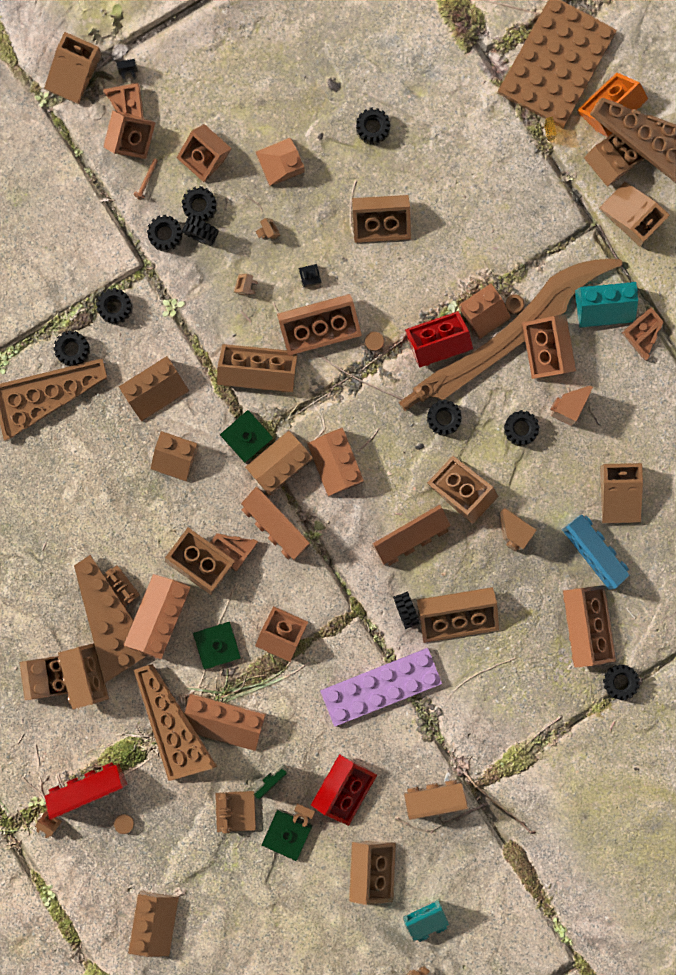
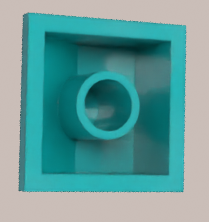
[403,900,449,942]

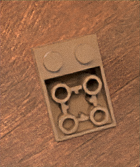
[44,32,102,104]
[584,134,645,187]
[599,182,670,247]
[600,463,643,523]
[19,656,68,700]

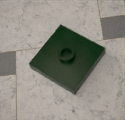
[220,410,274,463]
[193,621,241,670]
[253,765,288,800]
[261,809,313,862]

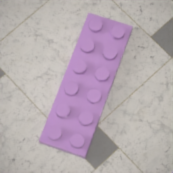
[320,648,442,727]

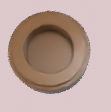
[505,295,524,314]
[365,332,384,351]
[114,814,134,834]

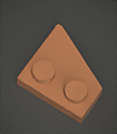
[103,83,144,118]
[621,307,664,360]
[210,533,258,572]

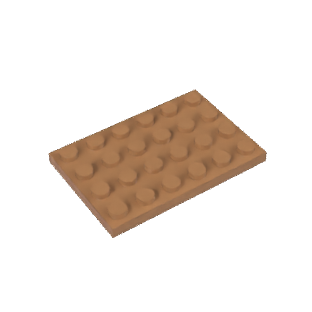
[497,0,617,128]

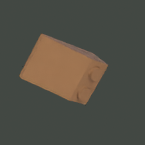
[427,456,499,524]

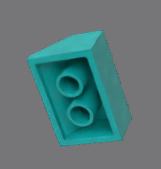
[575,282,638,328]

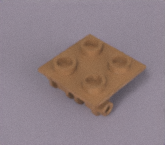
[104,565,140,607]
[215,791,256,833]

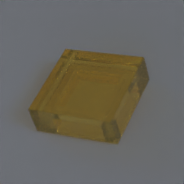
[544,117,557,141]

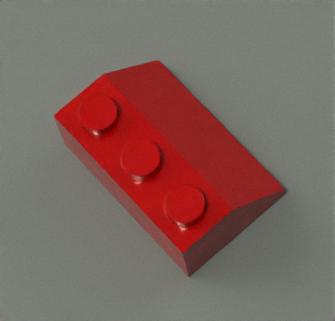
[405,311,473,368]
[311,754,377,826]

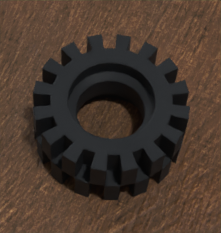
[356,107,390,145]
[182,186,217,222]
[147,215,182,251]
[182,217,219,246]
[96,288,132,324]
[54,331,90,366]
[427,400,462,436]
[504,410,540,446]
[393,591,420,629]
[603,664,640,700]

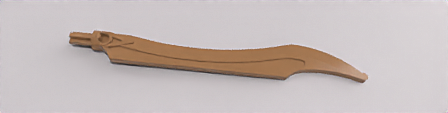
[398,259,622,411]

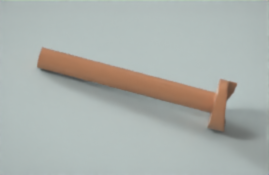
[134,158,158,200]

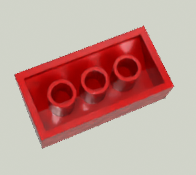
[44,762,128,820]

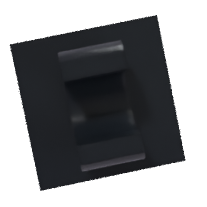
[116,59,138,82]
[299,264,321,288]

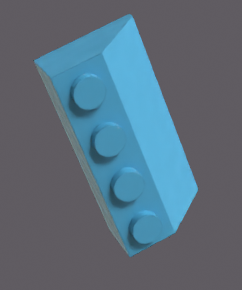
[561,514,630,590]

